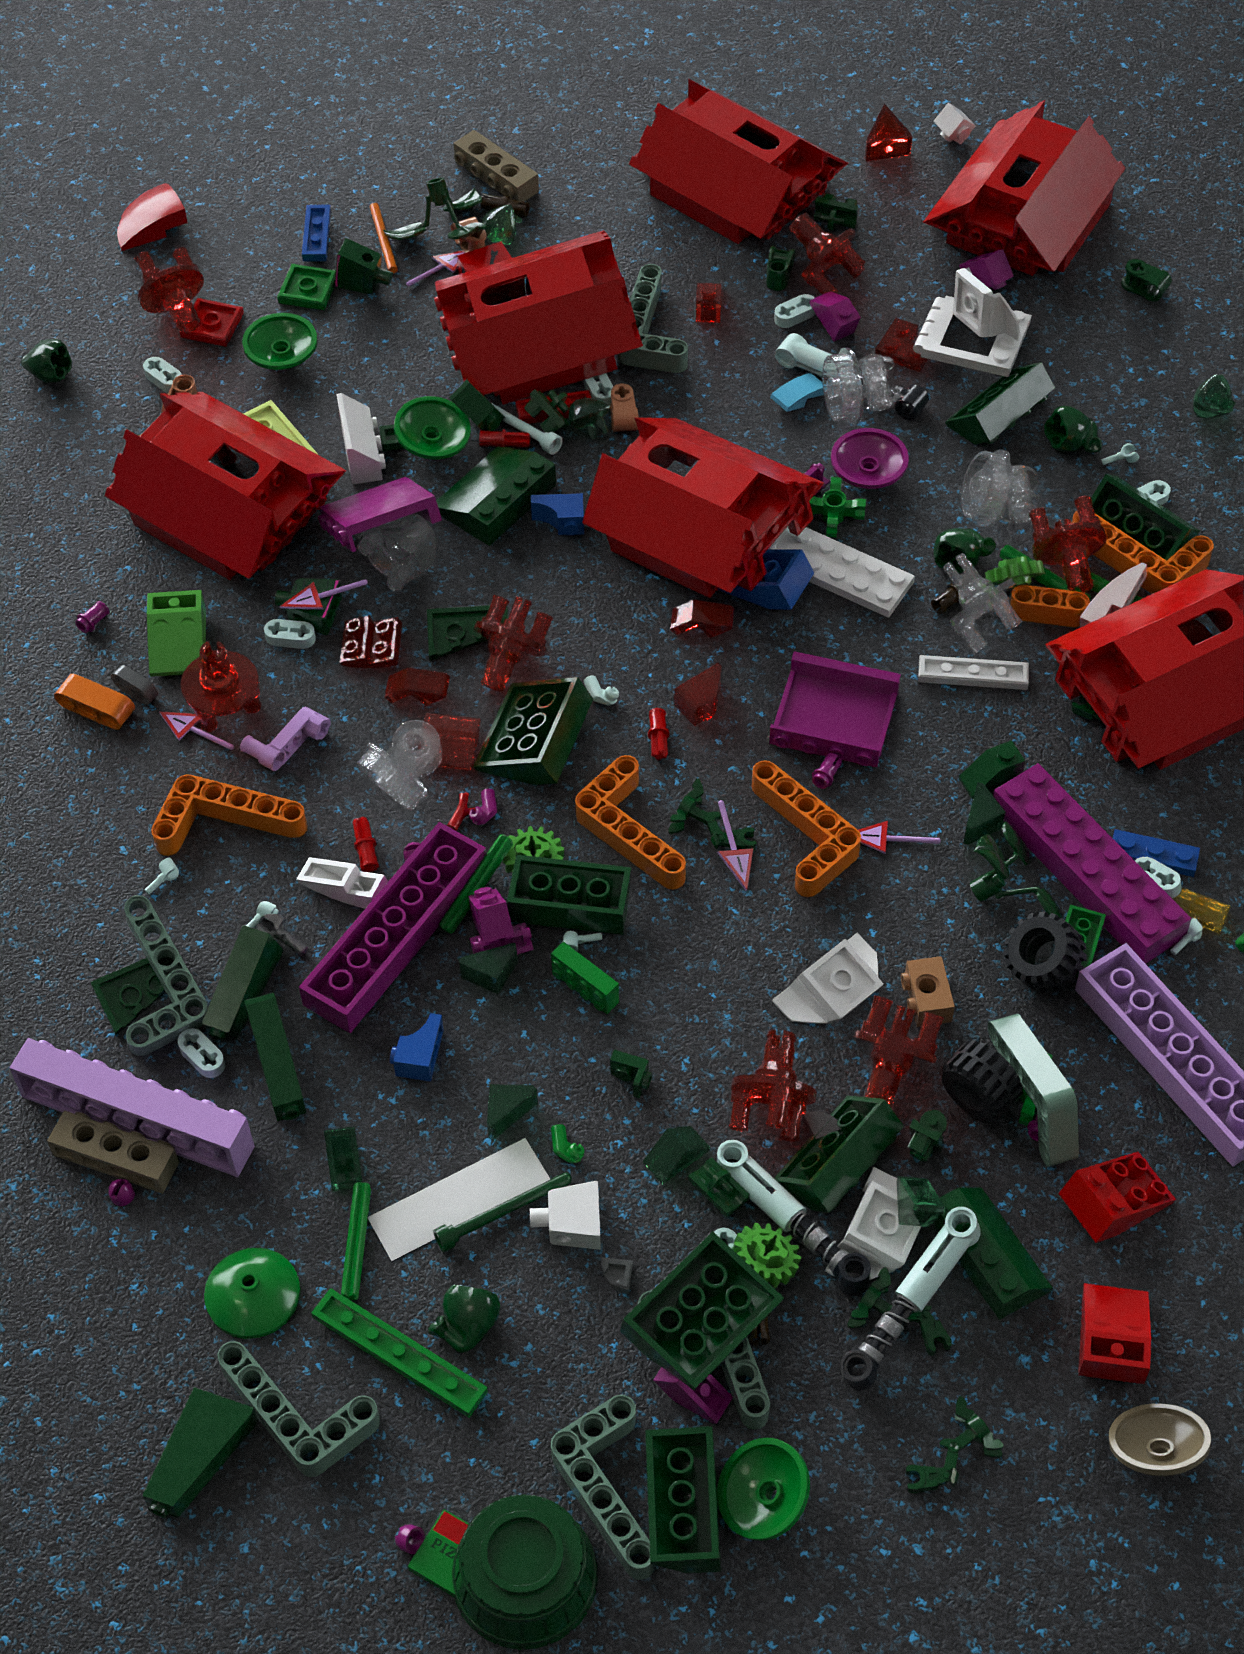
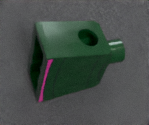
[335,238,393,294]
[275,578,342,635]

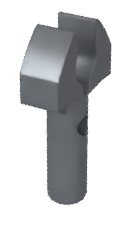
[257,914,308,956]

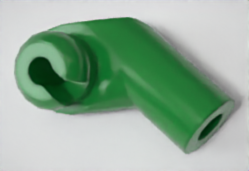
[551,1124,585,1163]

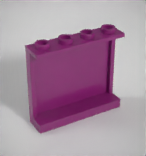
[318,477,442,552]
[769,651,901,767]

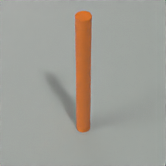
[370,203,398,274]

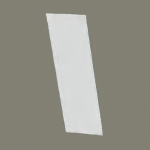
[368,1138,550,1261]

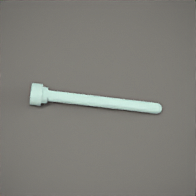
[492,403,562,455]

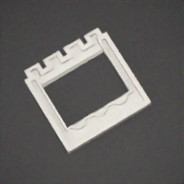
[913,296,1032,377]

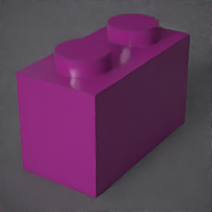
[468,887,514,943]

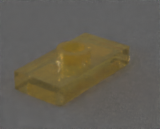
[1172,887,1231,934]

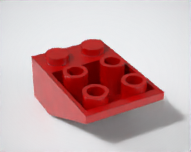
[1058,1151,1176,1243]
[1078,1283,1151,1384]

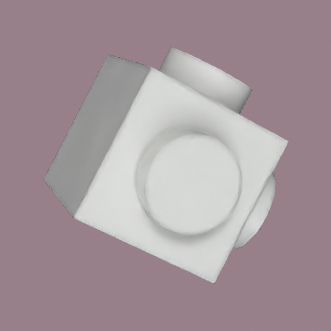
[934,103,976,144]

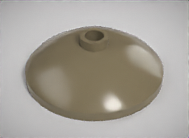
[1109,1403,1211,1476]

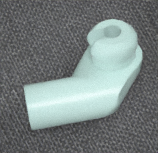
[584,675,619,706]

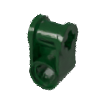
[766,246,795,291]
[1121,259,1172,302]

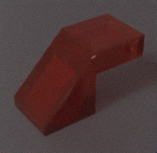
[670,600,734,638]
[384,667,450,706]

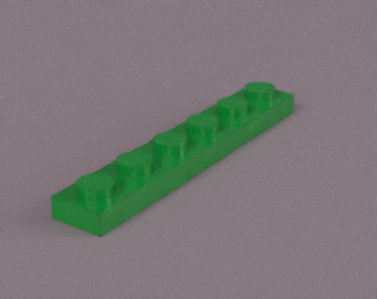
[311,1288,488,1418]

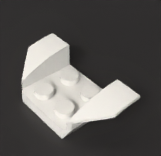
[953,267,1020,341]
[772,933,883,1024]
[825,1167,928,1280]

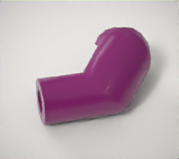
[469,789,497,825]

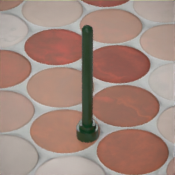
[433,1173,572,1253]

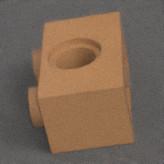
[901,956,955,1027]

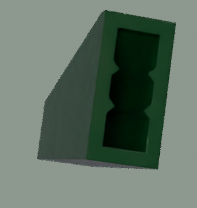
[202,925,284,1041]
[245,993,306,1121]
[142,1387,258,1518]

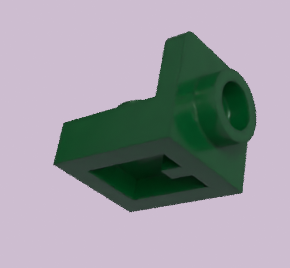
[610,1050,652,1098]

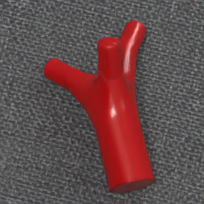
[447,792,476,831]

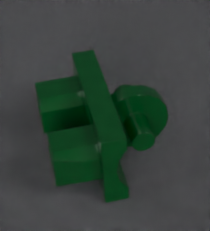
[814,193,858,231]
[524,389,570,433]
[907,1110,947,1163]
[688,1157,750,1217]

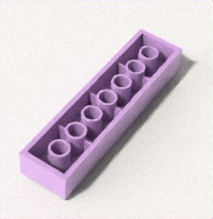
[1075,943,1244,1167]
[9,1038,255,1177]

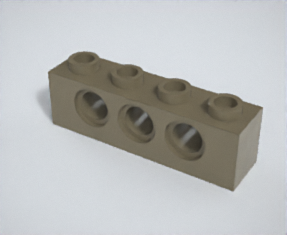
[454,130,539,202]
[47,1110,179,1194]

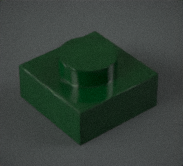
[379,424,405,452]

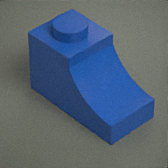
[531,493,584,535]
[390,1013,444,1081]

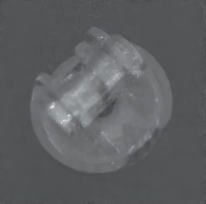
[822,348,901,425]
[961,449,1043,528]
[356,720,443,811]

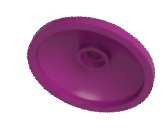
[831,428,909,489]

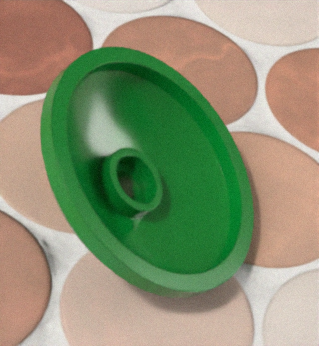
[242,313,317,370]
[394,396,471,460]
[204,1248,300,1339]
[717,1438,810,1541]

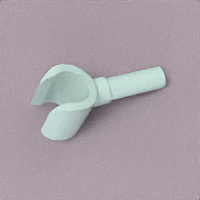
[1101,443,1139,465]
[144,858,179,894]
[246,901,279,928]
[1170,918,1203,955]
[562,931,602,951]

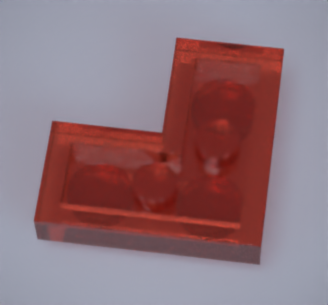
[875,318,928,372]

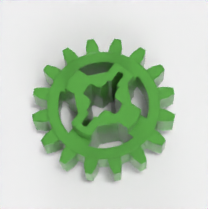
[985,556,1045,590]
[503,826,564,873]
[732,1223,801,1288]

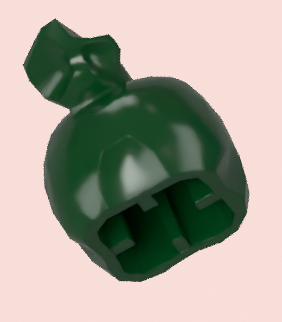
[21,339,72,383]
[1044,406,1102,453]
[933,528,996,574]
[429,1285,500,1353]

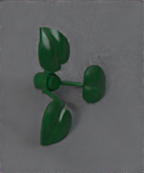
[383,177,487,240]
[970,821,1062,918]

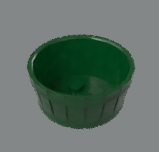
[452,1494,598,1650]

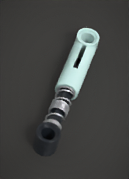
[775,333,929,420]
[717,1140,871,1296]
[840,1207,981,1390]

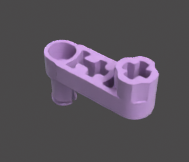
[240,707,331,771]

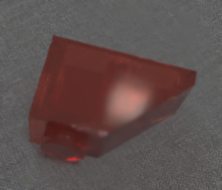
[696,283,722,323]
[674,663,721,726]

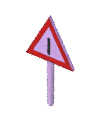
[406,250,465,286]
[280,579,368,609]
[159,712,234,750]
[717,800,753,891]
[858,821,941,854]

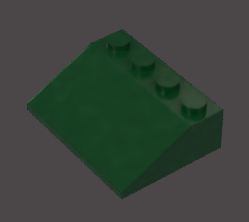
[436,446,556,546]
[473,677,593,785]
[620,1231,784,1390]

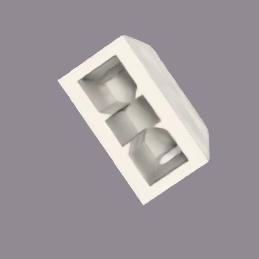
[530,1181,601,1249]

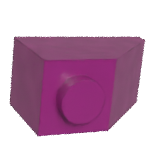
[959,249,1014,290]
[809,291,861,342]
[653,1367,733,1424]

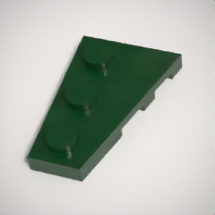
[427,604,509,661]
[91,957,177,1036]

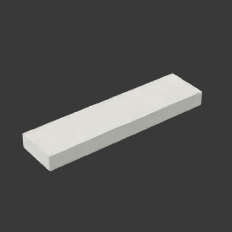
[918,655,1029,690]

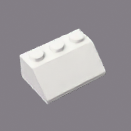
[337,393,386,485]

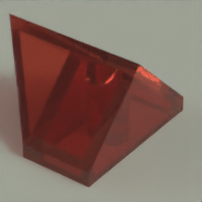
[865,103,912,162]

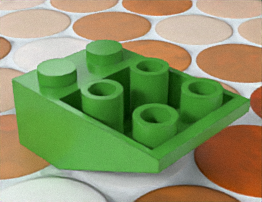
[147,590,206,677]

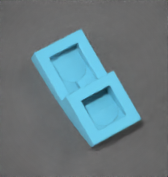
[770,373,827,412]

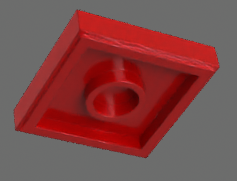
[179,298,244,347]

